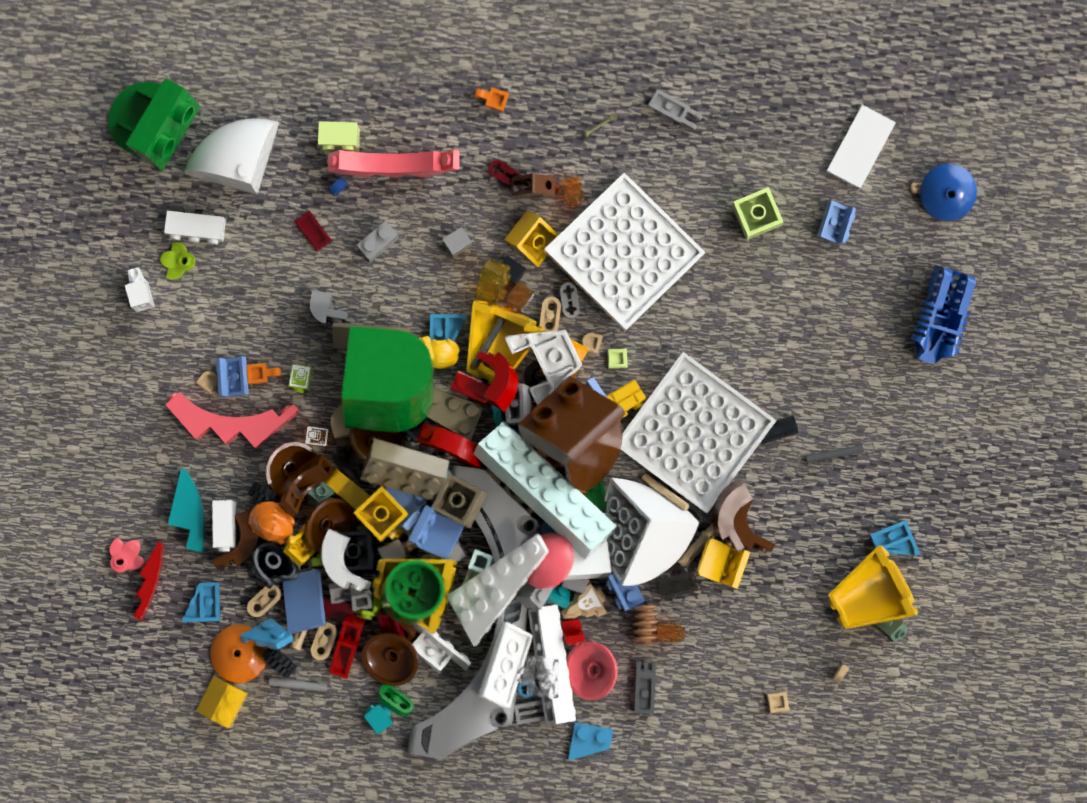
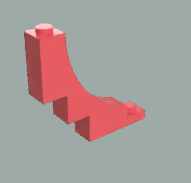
[327,150,459,178]
[165,392,300,449]

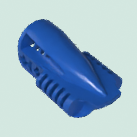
[910,265,976,363]

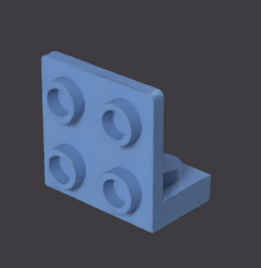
[409,505,464,559]
[606,574,645,612]

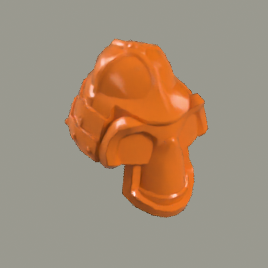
[248,501,295,544]

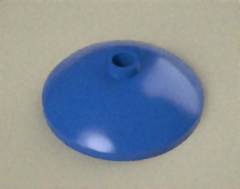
[920,164,977,221]

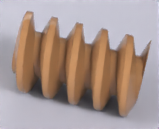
[632,605,658,645]

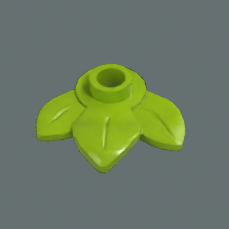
[159,242,195,280]

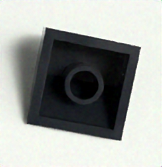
[338,530,378,571]

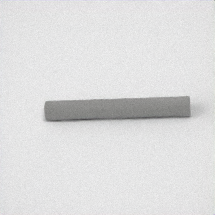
[269,678,327,692]

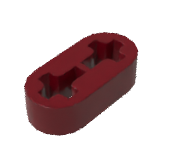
[489,160,521,188]

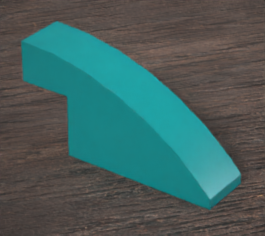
[168,468,206,553]

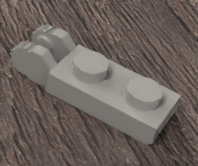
[648,89,703,130]

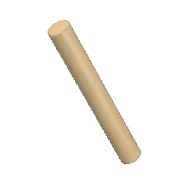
[642,474,689,511]

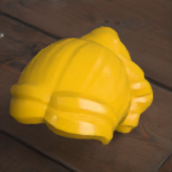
[419,336,459,369]

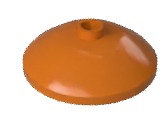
[210,625,268,683]

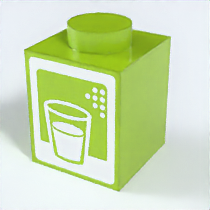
[288,364,313,394]

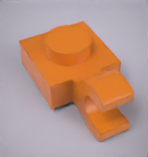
[474,87,509,112]
[247,363,282,385]

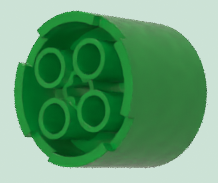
[380,560,445,624]

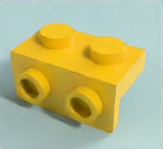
[283,524,316,567]

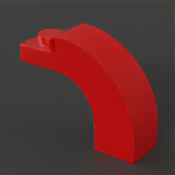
[476,351,518,412]
[417,424,482,469]

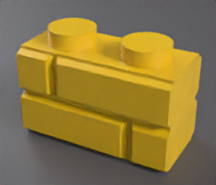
[607,379,646,420]

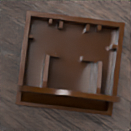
[518,376,626,491]

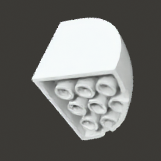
[184,118,279,195]
[603,478,699,586]

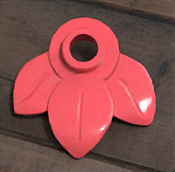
[109,538,145,573]

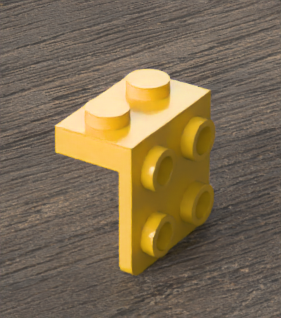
[696,538,750,589]

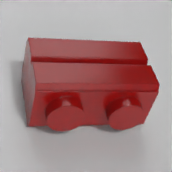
[451,371,490,405]

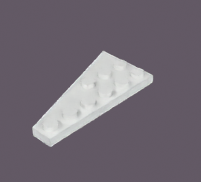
[447,535,549,646]

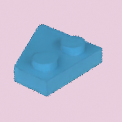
[430,314,467,342]
[870,520,920,556]
[182,582,220,622]
[240,618,293,650]
[568,723,613,760]

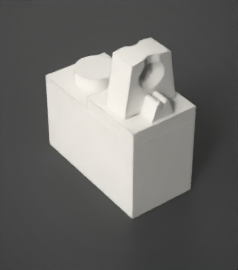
[125,267,155,312]

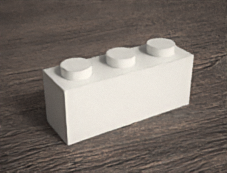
[164,211,226,245]

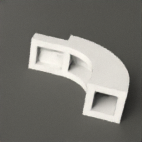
[322,529,371,591]

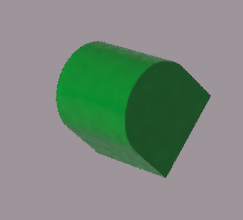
[342,326,433,432]

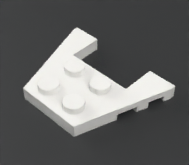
[505,330,582,405]

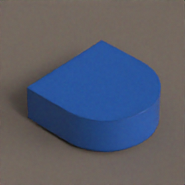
[329,177,348,197]

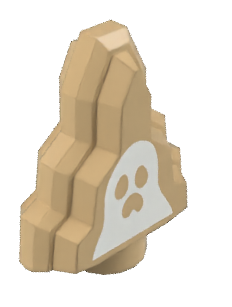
[561,580,607,619]

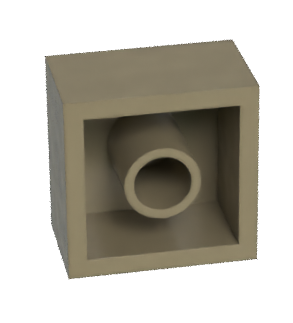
[431,474,488,528]

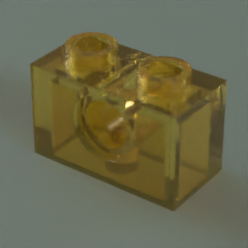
[475,258,511,306]

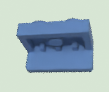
[817,200,856,244]
[216,356,249,398]

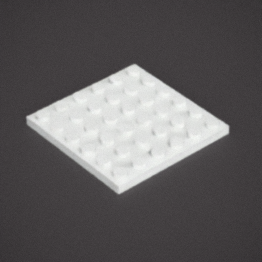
[544,173,705,331]
[621,352,777,514]

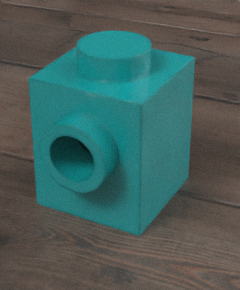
[364,703,394,735]

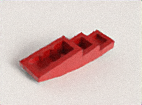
[133,542,165,621]

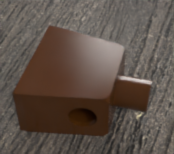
[512,173,560,198]

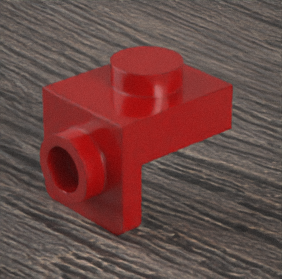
[561,618,585,646]

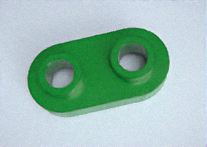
[377,685,414,717]

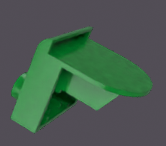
[108,78,201,172]

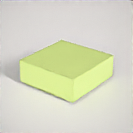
[607,348,627,369]

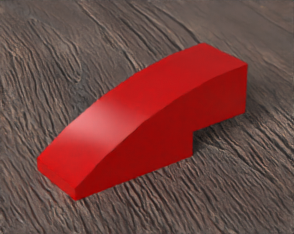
[329,614,366,679]

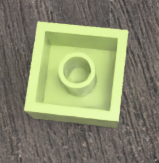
[318,121,360,155]
[732,187,783,240]

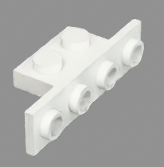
[411,623,471,673]

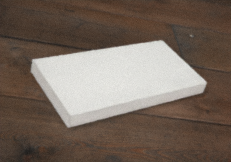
[826,105,896,189]
[478,622,533,709]

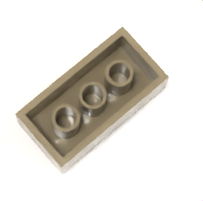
[361,439,449,501]

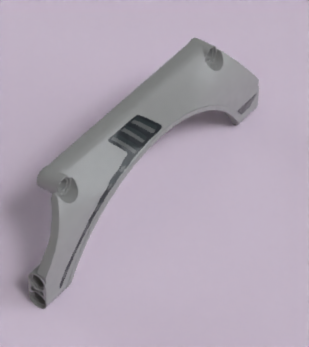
[407,465,542,759]

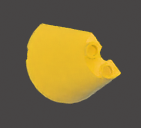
[466,300,545,385]
[828,545,918,629]
[372,558,457,634]

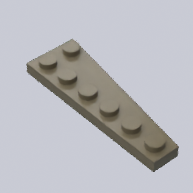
[427,388,484,441]

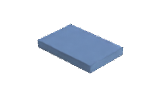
[283,569,326,634]

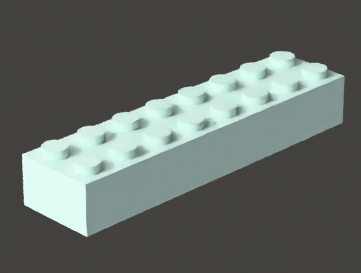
[474,421,616,559]

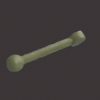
[582,113,617,137]

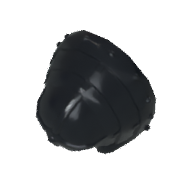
[251,541,299,589]

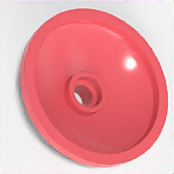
[526,533,574,589]
[566,642,617,700]

